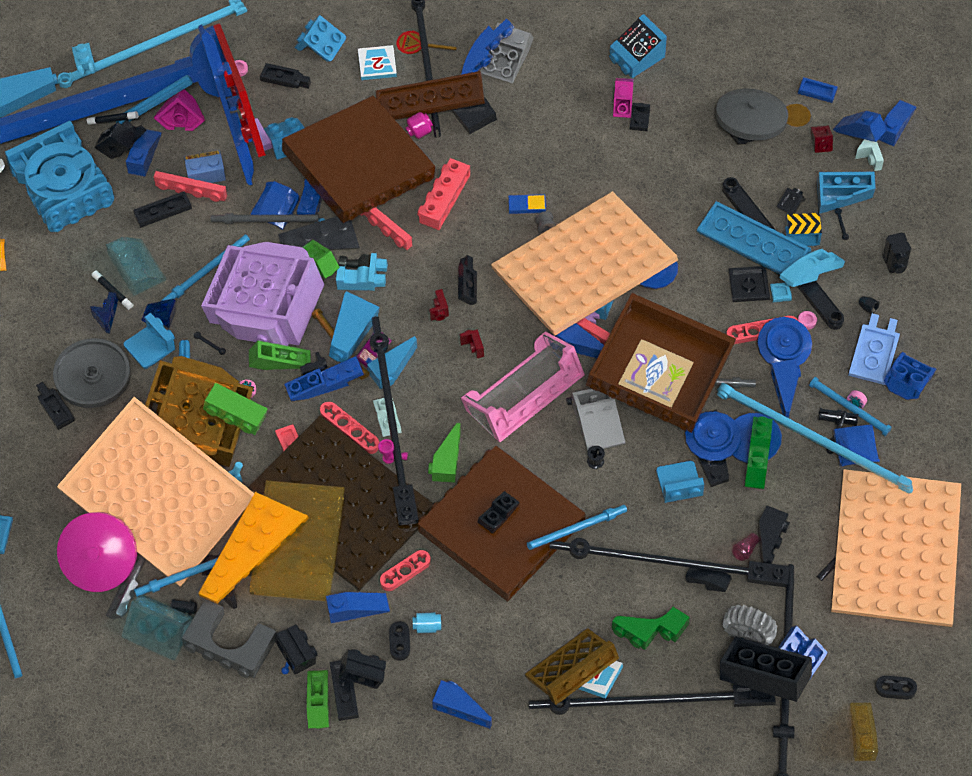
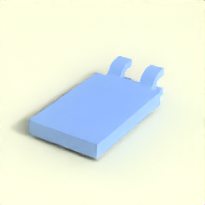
[848,313,900,385]

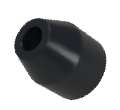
[859,296,880,315]

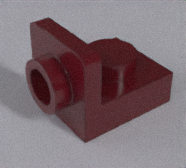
[811,125,833,153]
[429,289,449,321]
[459,329,484,358]

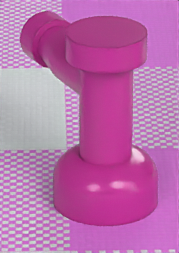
[378,439,408,464]

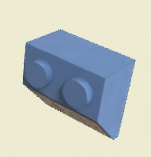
[184,150,226,183]

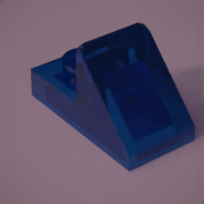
[90,292,118,334]
[141,299,176,328]

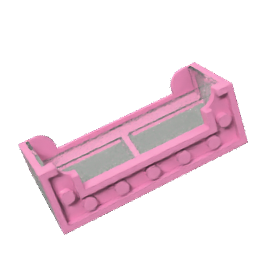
[461,332,585,442]

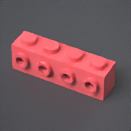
[417,158,470,230]

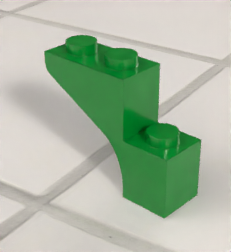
[745,416,773,489]
[612,607,690,650]

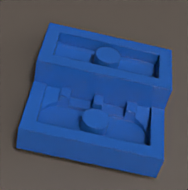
[778,626,828,679]

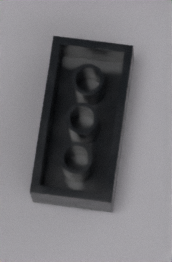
[720,636,812,702]

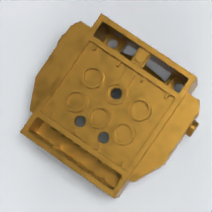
[145,356,253,467]

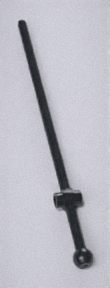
[411,0,441,138]
[773,564,795,776]

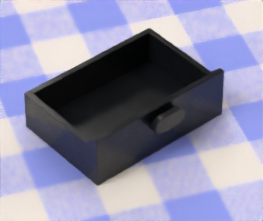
[451,97,497,134]

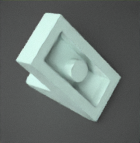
[855,139,884,171]

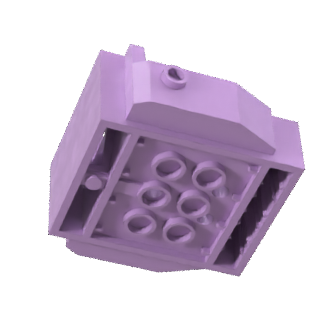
[201,242,324,346]

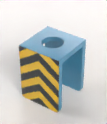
[785,213,822,246]

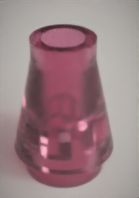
[732,533,760,561]

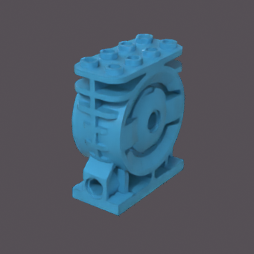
[5,121,114,232]

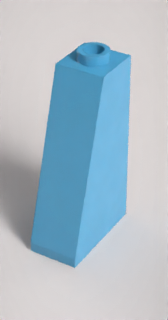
[0,67,58,118]
[329,291,379,362]

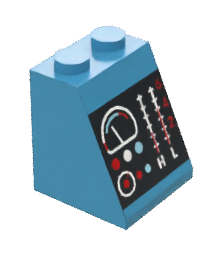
[609,14,667,78]

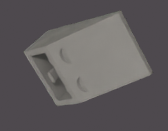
[480,23,534,84]
[572,388,625,451]

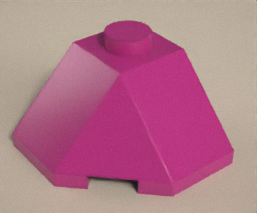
[154,89,205,131]

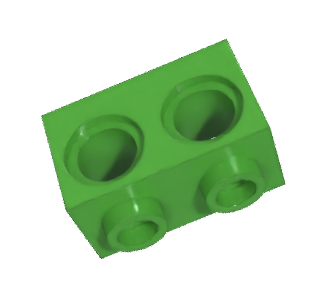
[302,240,340,279]

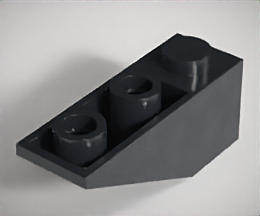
[758,505,790,564]

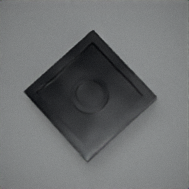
[728,266,770,302]

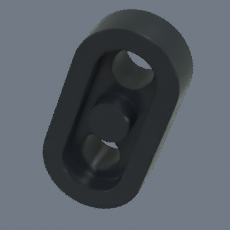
[389,621,410,661]
[875,676,917,700]

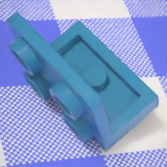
[294,15,346,62]
[264,117,305,160]
[124,313,175,369]
[656,461,704,503]

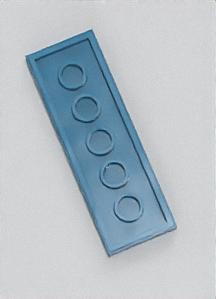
[697,201,811,274]

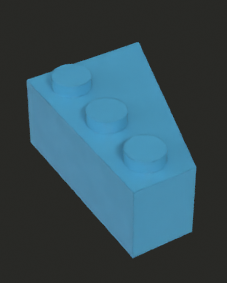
[817,172,875,214]

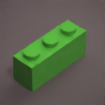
[203,382,268,435]

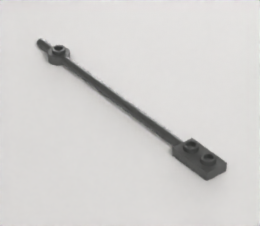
[106,422,213,619]

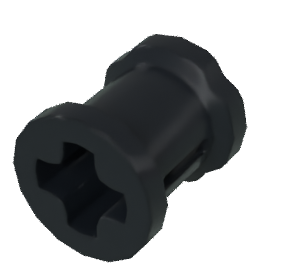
[587,445,605,469]

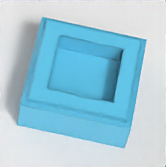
[770,283,792,302]

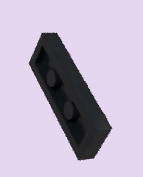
[133,191,192,228]
[330,660,359,721]

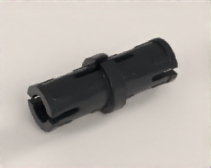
[818,408,859,426]

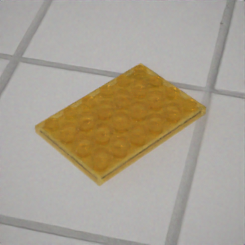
[249,480,345,601]

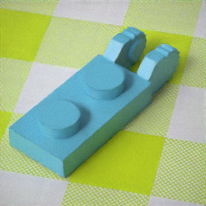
[72,43,95,77]

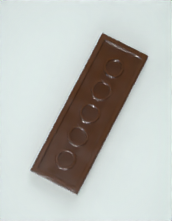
[375,71,485,120]

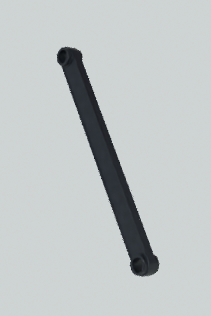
[722,177,844,330]

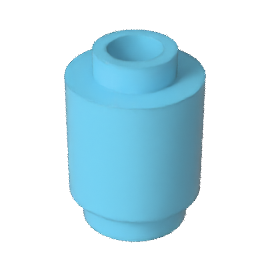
[413,612,441,633]

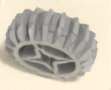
[722,605,778,645]

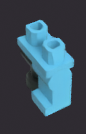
[336,253,388,291]

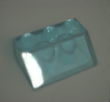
[106,237,167,296]
[121,595,193,660]

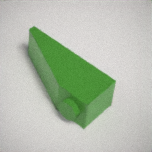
[249,341,311,370]
[428,423,461,483]
[307,670,329,729]

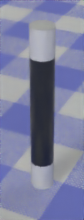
[87,111,139,125]
[92,271,134,310]

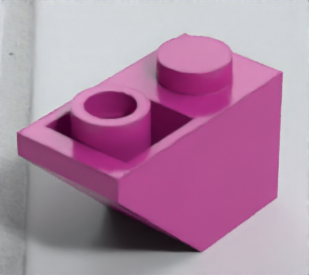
[613,78,634,118]

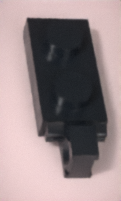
[260,63,311,89]
[458,255,477,305]
[36,382,75,430]

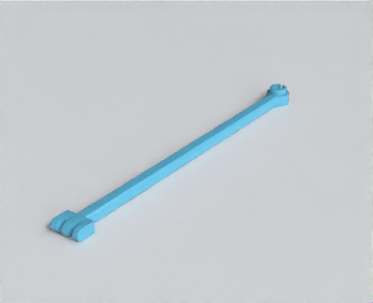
[58,0,248,88]
[717,383,913,494]

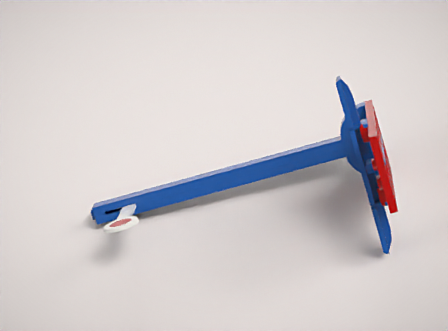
[0,23,266,185]

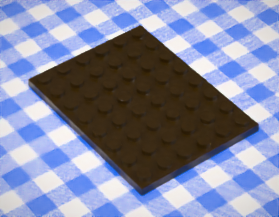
[248,415,434,591]

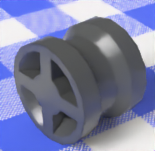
[535,211,556,234]

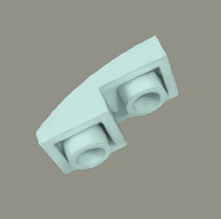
[373,398,402,437]

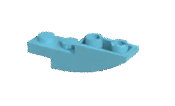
[779,249,845,287]

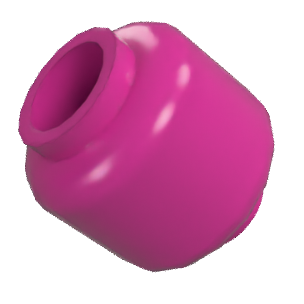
[405,112,433,139]

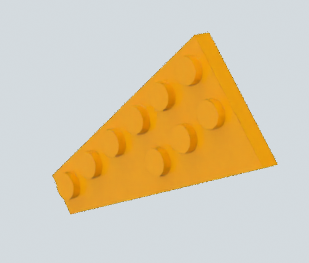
[198,492,309,604]

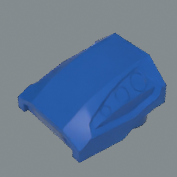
[251,181,300,230]
[884,352,936,400]
[833,425,880,467]

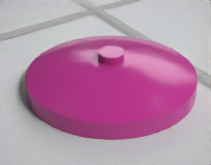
[57,512,137,592]

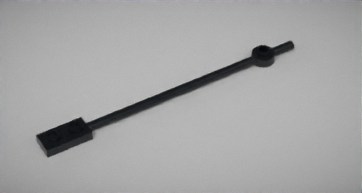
[370,316,418,525]
[549,538,789,588]
[529,685,776,715]

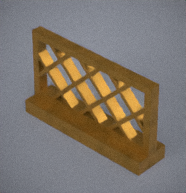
[525,628,619,705]

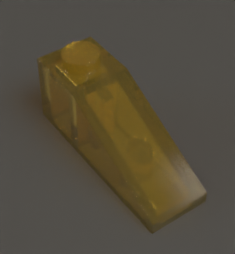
[850,703,878,761]

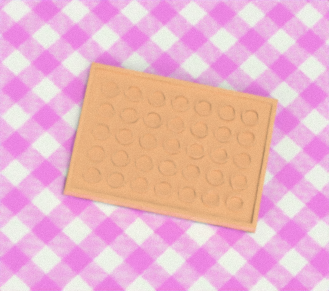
[491,191,678,336]
[57,397,255,588]
[831,469,961,627]

